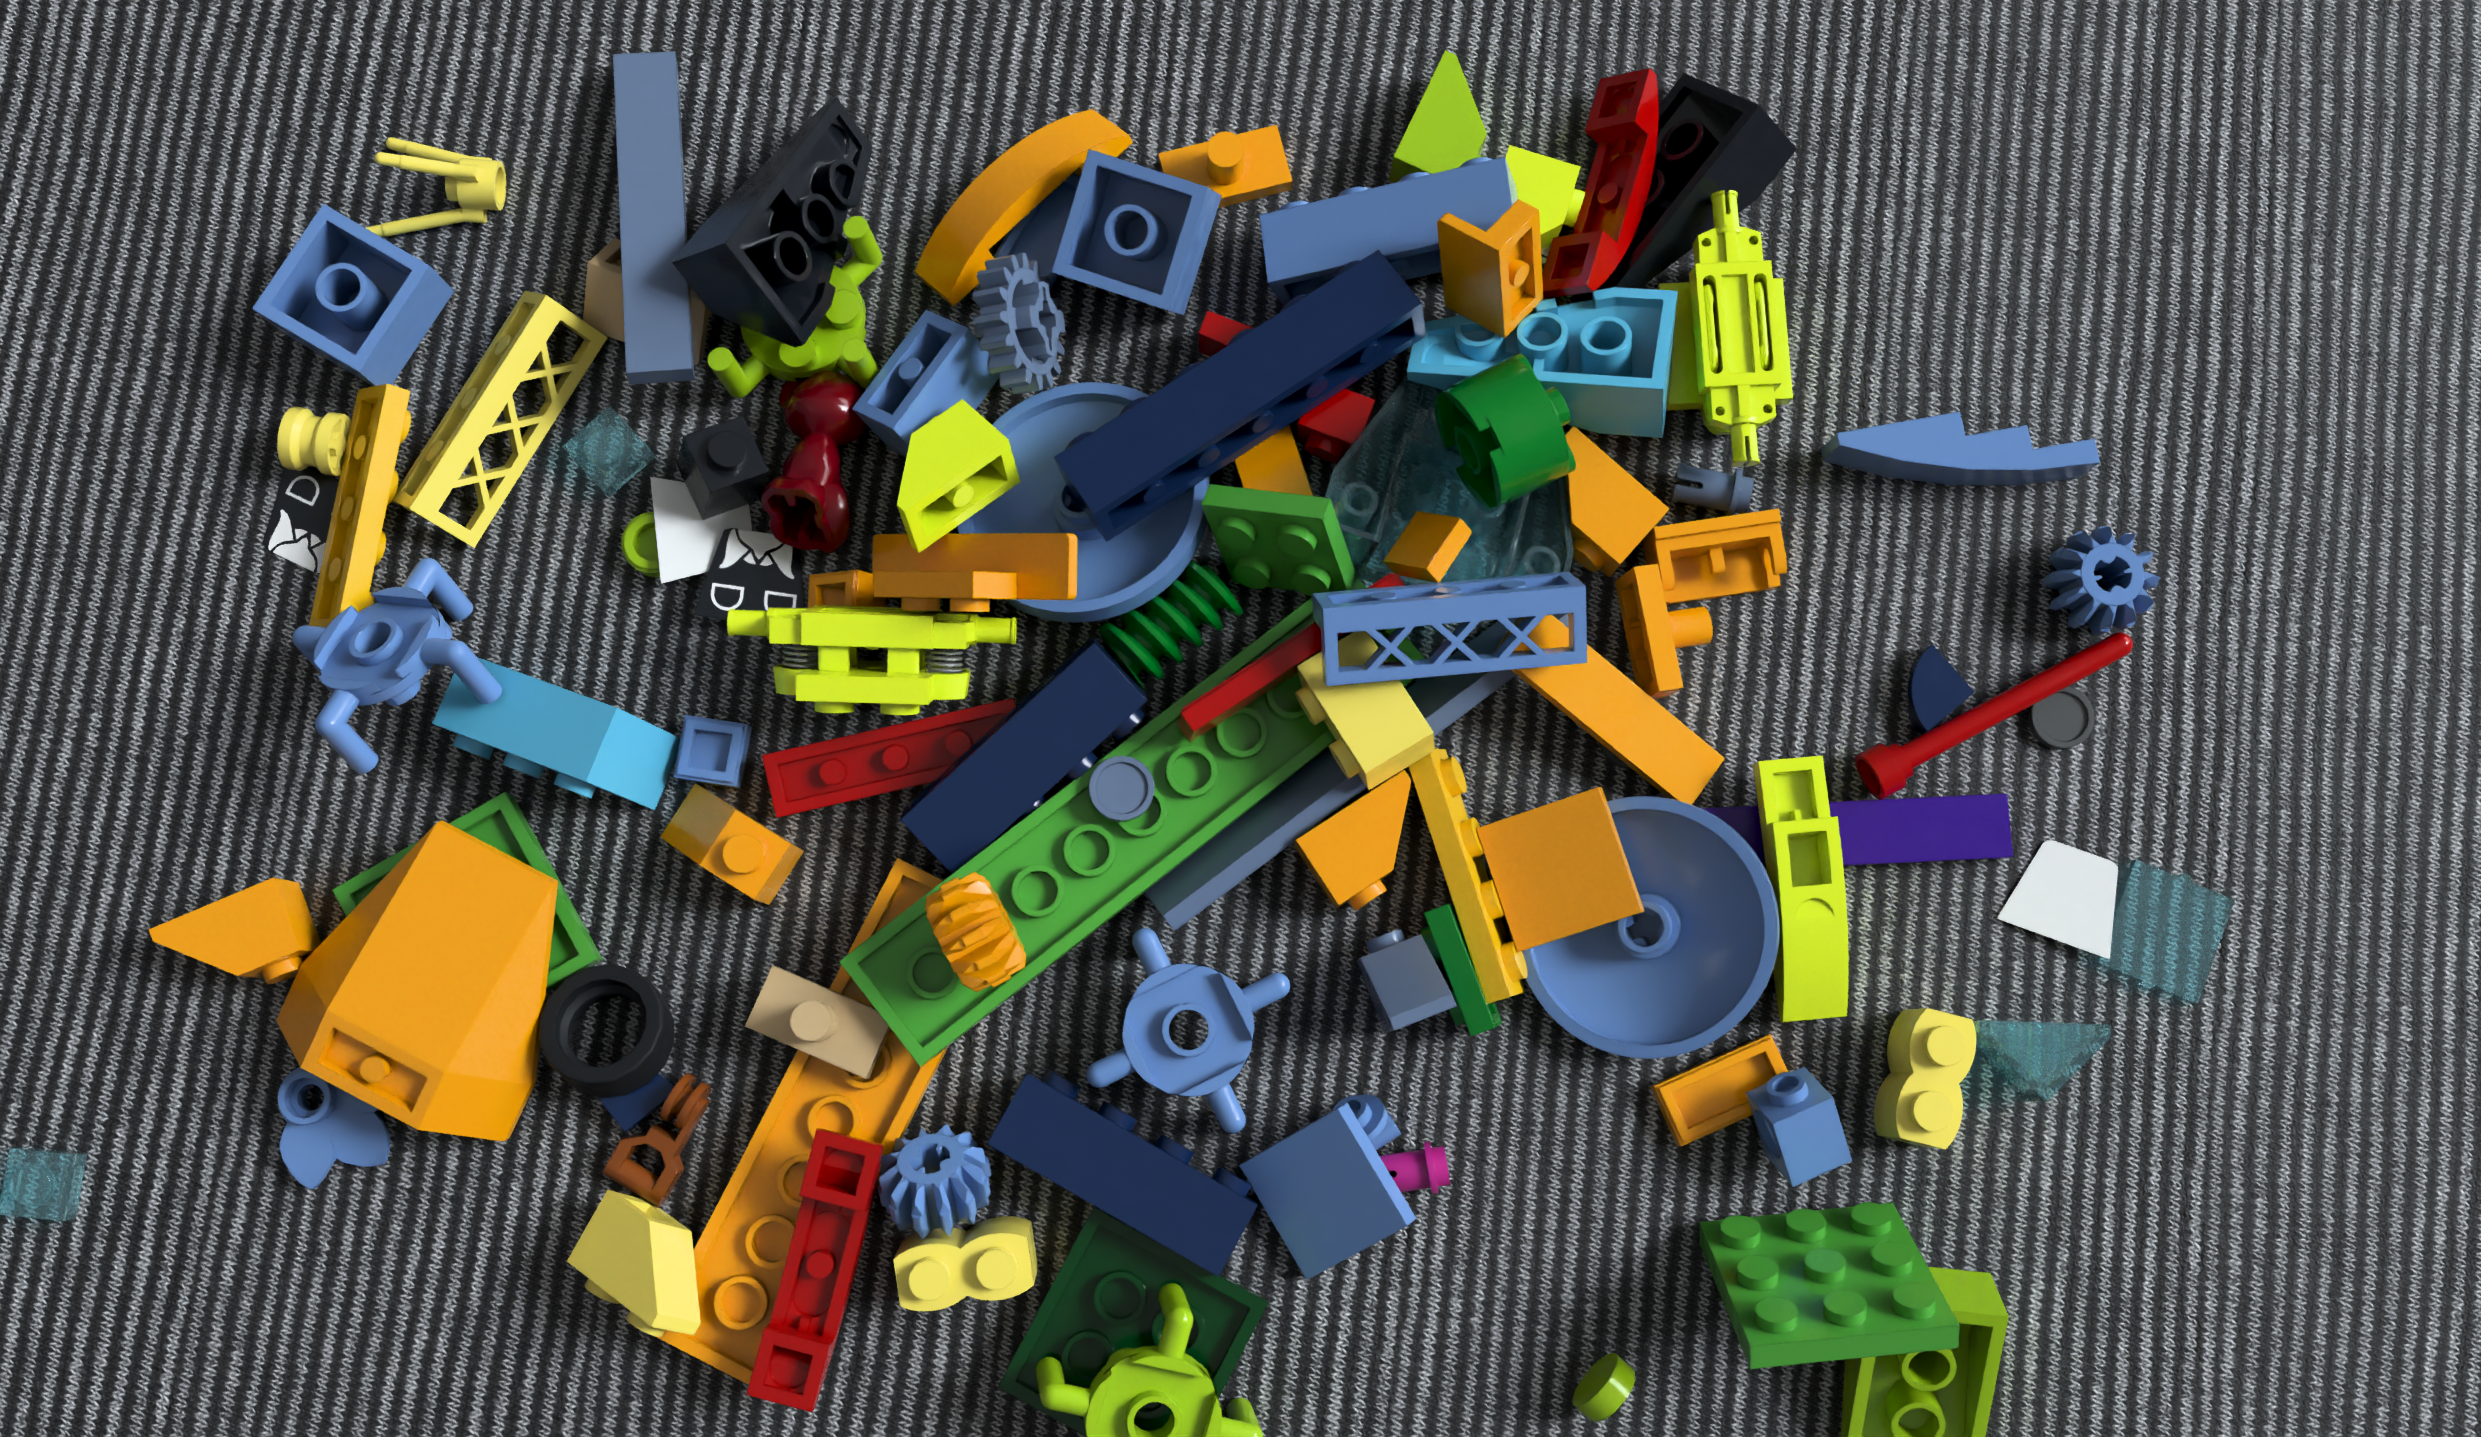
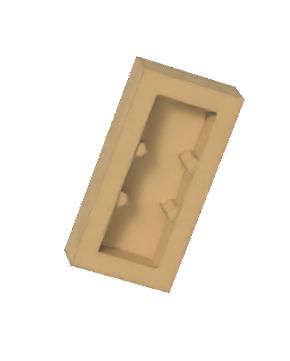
[745,965,891,1079]

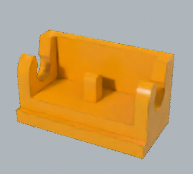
[1642,508,1787,605]

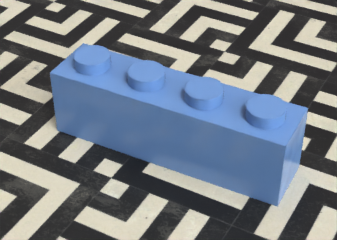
[1259,157,1518,307]

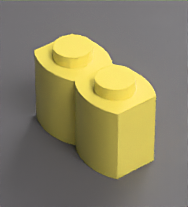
[1874,1008,1976,1150]
[893,1216,1038,1311]

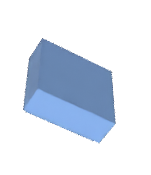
[673,715,752,789]

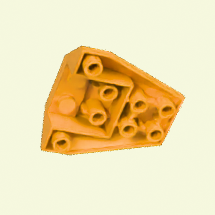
[276,820,558,1142]

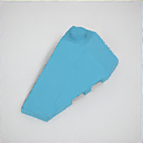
[1407,287,1678,438]

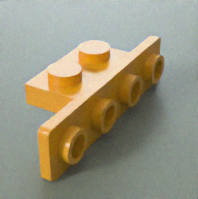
[872,533,1077,612]

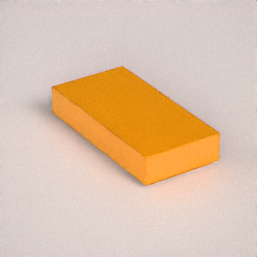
[1650,1034,1788,1147]

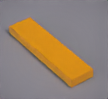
[1492,615,1725,804]

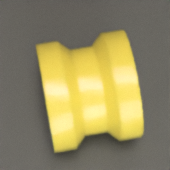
[277,407,351,476]

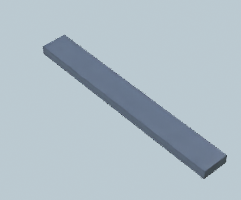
[1144,613,1568,930]

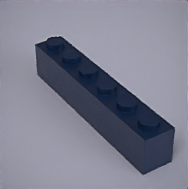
[1054,250,1426,542]

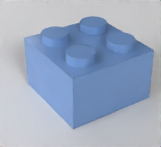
[1052,149,1222,315]
[252,204,454,386]

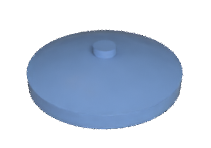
[957,382,1209,623]
[1522,796,1780,1059]

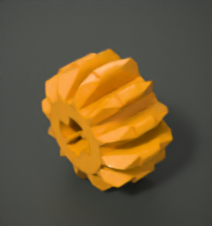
[925,872,1026,992]

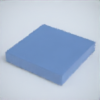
[1239,1102,1416,1280]

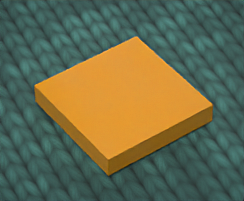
[1476,787,1644,952]

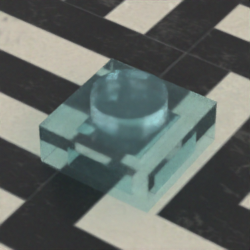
[562,406,657,497]
[0,1147,87,1221]

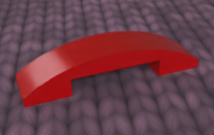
[1542,68,1659,299]
[746,1128,884,1412]

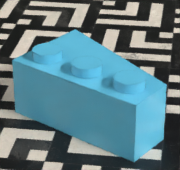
[432,657,681,810]

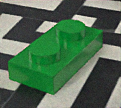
[1420,903,1502,1036]

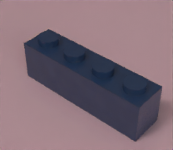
[900,636,1147,874]
[987,1068,1258,1277]

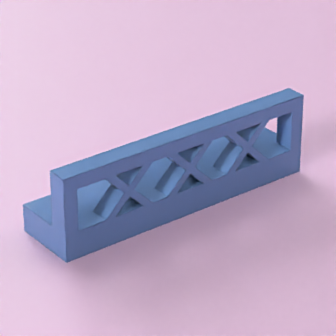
[1312,572,1587,686]

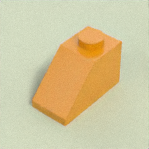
[1558,426,1669,577]
[1294,770,1411,911]
[660,783,804,905]
[149,877,321,984]

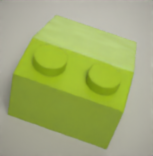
[1841,1267,2009,1437]

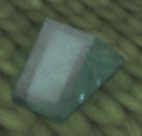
[1973,1020,2111,1102]

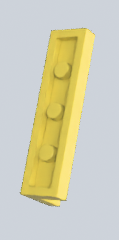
[392,291,608,548]

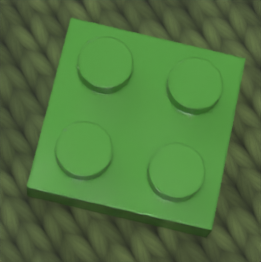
[1201,484,1357,596]

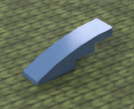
[1821,412,2100,486]

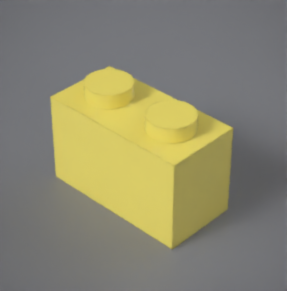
[1295,631,1435,791]

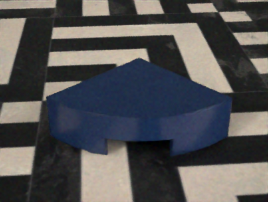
[1907,644,1974,735]
[598,1073,676,1132]

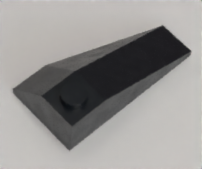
[1574,73,1797,301]
[672,97,873,348]

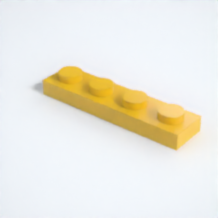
[309,384,411,627]
[1409,748,1528,1004]

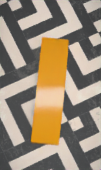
[915,109,1133,307]

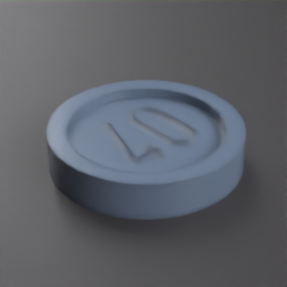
[1089,756,1154,822]

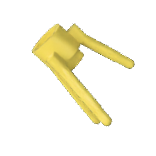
[365,137,506,237]

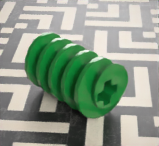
[1099,560,1243,692]

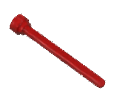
[1855,632,2133,800]

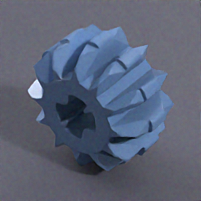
[2042,526,2161,635]
[877,1124,991,1239]

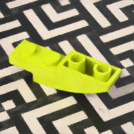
[1753,755,1849,1023]

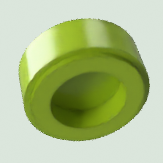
[621,511,660,578]
[1572,1353,1635,1422]

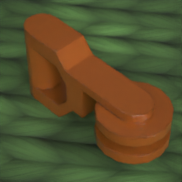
[603,1073,712,1208]

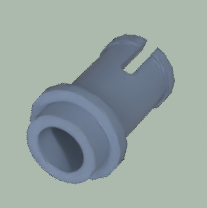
[1671,463,1754,516]

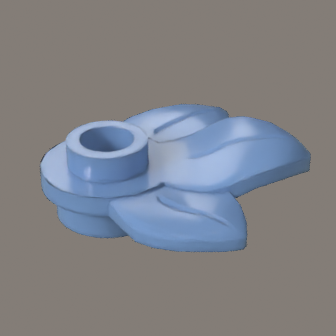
[278,1067,390,1189]

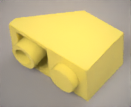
[567,1190,701,1337]

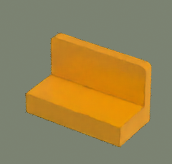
[1437,199,1543,339]

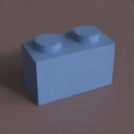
[852,310,1000,457]

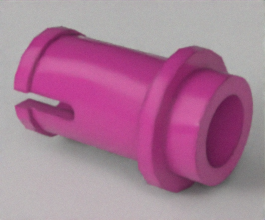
[1380,1141,1451,1195]

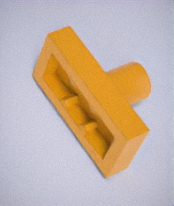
[1158,125,1292,208]
[1615,563,1713,700]

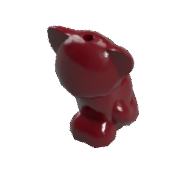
[761,371,868,553]

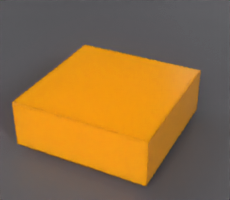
[1383,511,1472,583]

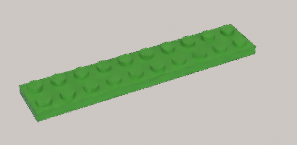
[839,577,1424,1068]

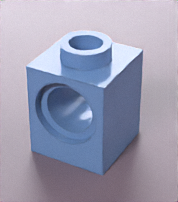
[1745,1066,1852,1187]

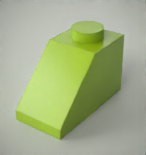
[1389,50,1487,183]

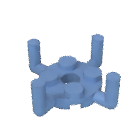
[292,558,502,774]
[1086,928,1290,1133]

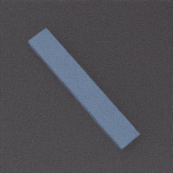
[613,51,695,385]

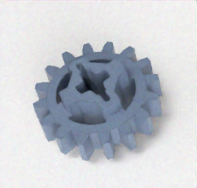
[973,253,1065,395]

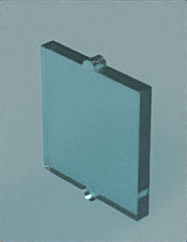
[2094,859,2235,1004]

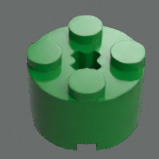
[1434,353,1576,509]

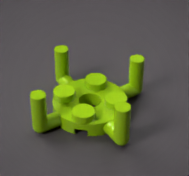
[708,216,883,398]
[1035,1283,1263,1437]

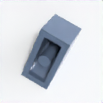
[1356,928,1457,1033]

